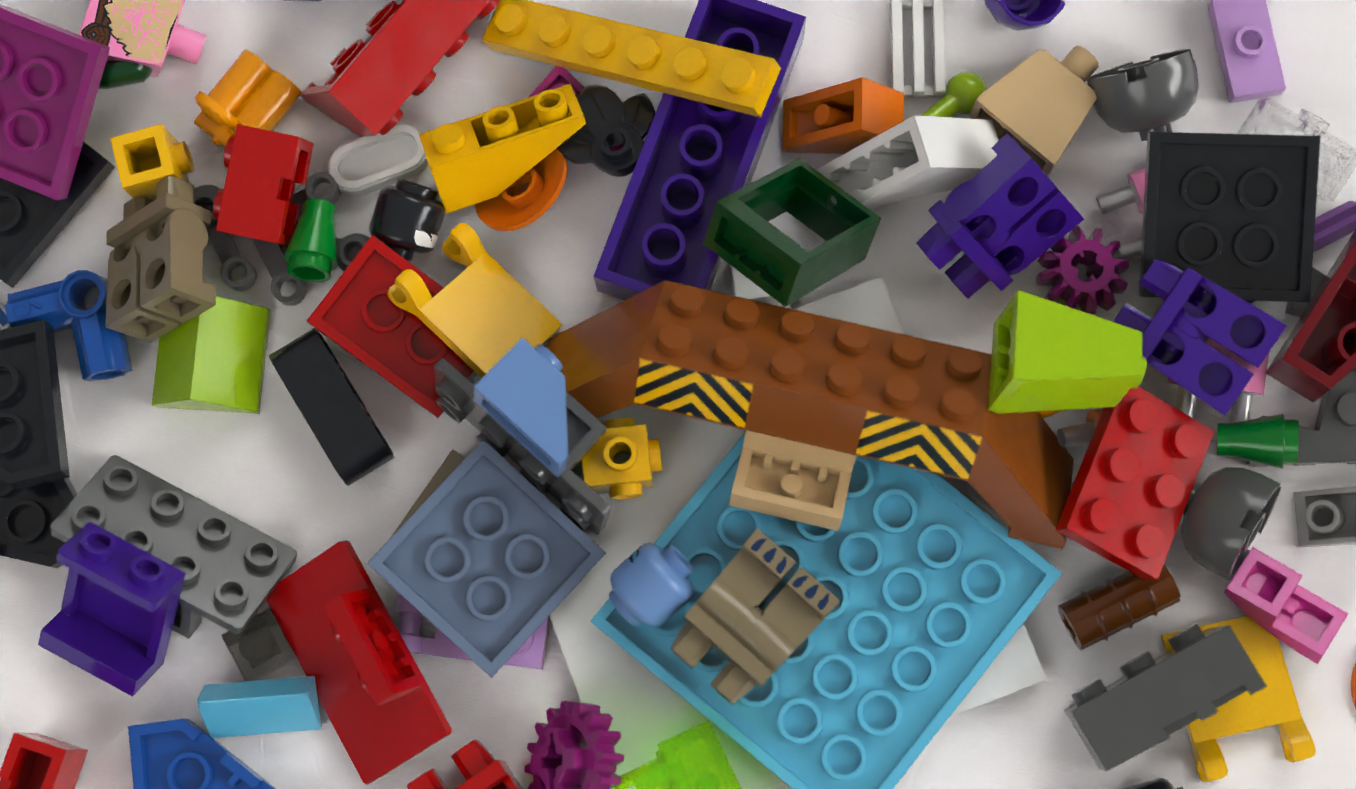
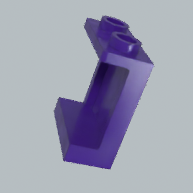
[38,521,186,697]

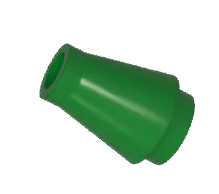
[284,199,338,282]
[1217,414,1299,469]

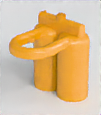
[194,49,302,147]

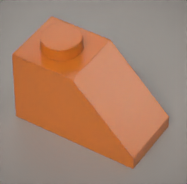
[782,77,904,154]

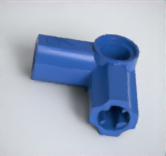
[5,270,133,381]

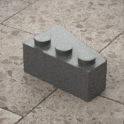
[1064,624,1267,772]

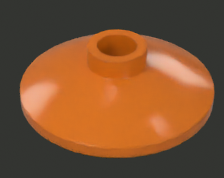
[475,149,567,231]

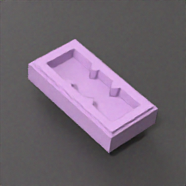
[1207,0,1286,103]

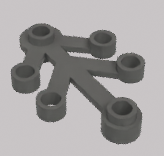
[194,172,369,306]

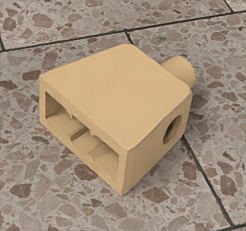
[970,46,1099,176]

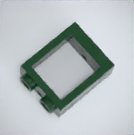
[703,158,881,307]

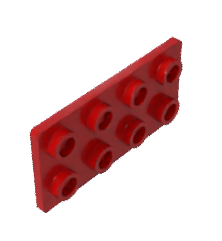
[266,540,452,784]

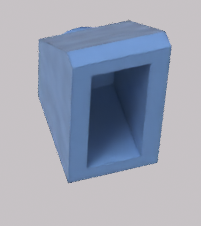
[474,337,568,478]

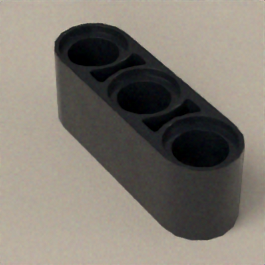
[269,328,395,486]

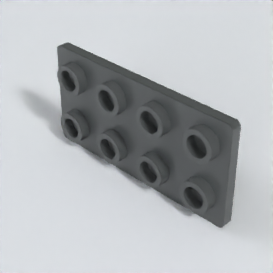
[434,358,612,535]
[50,455,297,639]

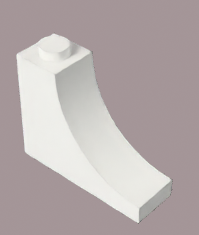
[816,115,999,210]

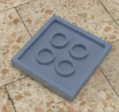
[367,439,606,678]

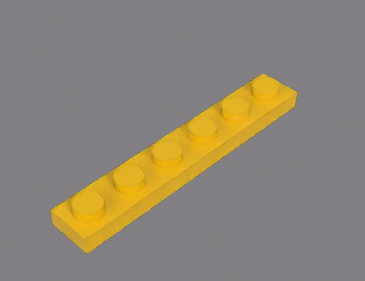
[482,0,781,118]

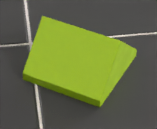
[152,296,271,414]

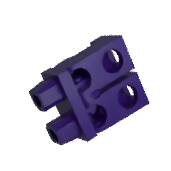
[916,133,1084,299]
[1113,259,1287,416]

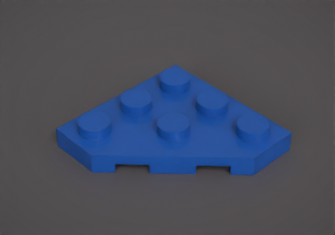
[128,719,276,789]

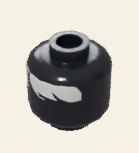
[369,179,446,261]

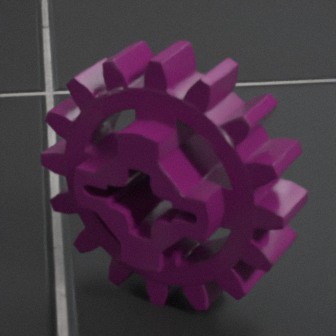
[524,701,624,789]

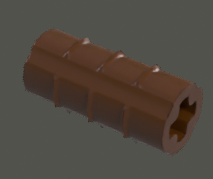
[1058,564,1181,650]

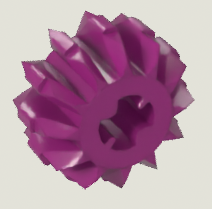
[1036,226,1130,315]

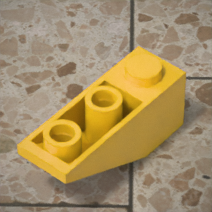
[419,84,586,214]

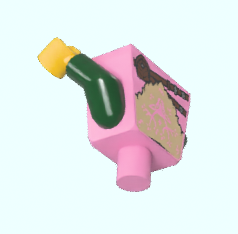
[78,0,207,89]

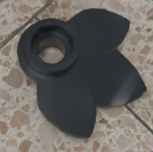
[556,85,655,177]

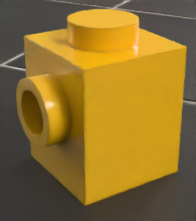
[110,124,194,200]

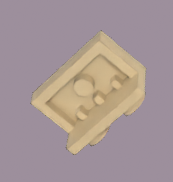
[729,430,856,531]

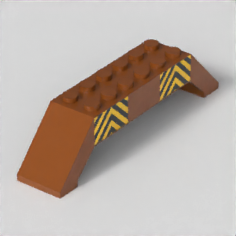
[546,280,1074,549]

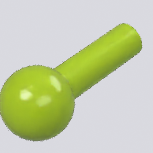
[920,72,987,117]

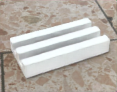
[890,0,946,98]

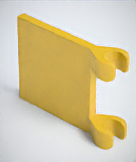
[387,223,563,378]
[1161,615,1316,782]

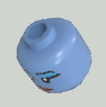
[608,543,693,627]

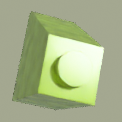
[988,290,1147,414]

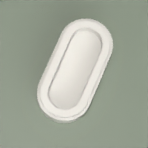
[327,123,428,197]

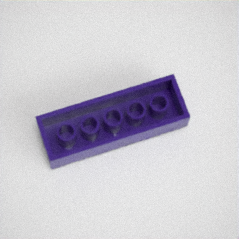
[593,0,806,300]

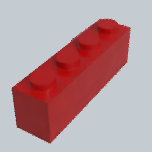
[300,0,500,137]

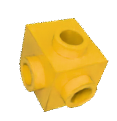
[582,418,663,500]

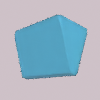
[197,676,322,738]

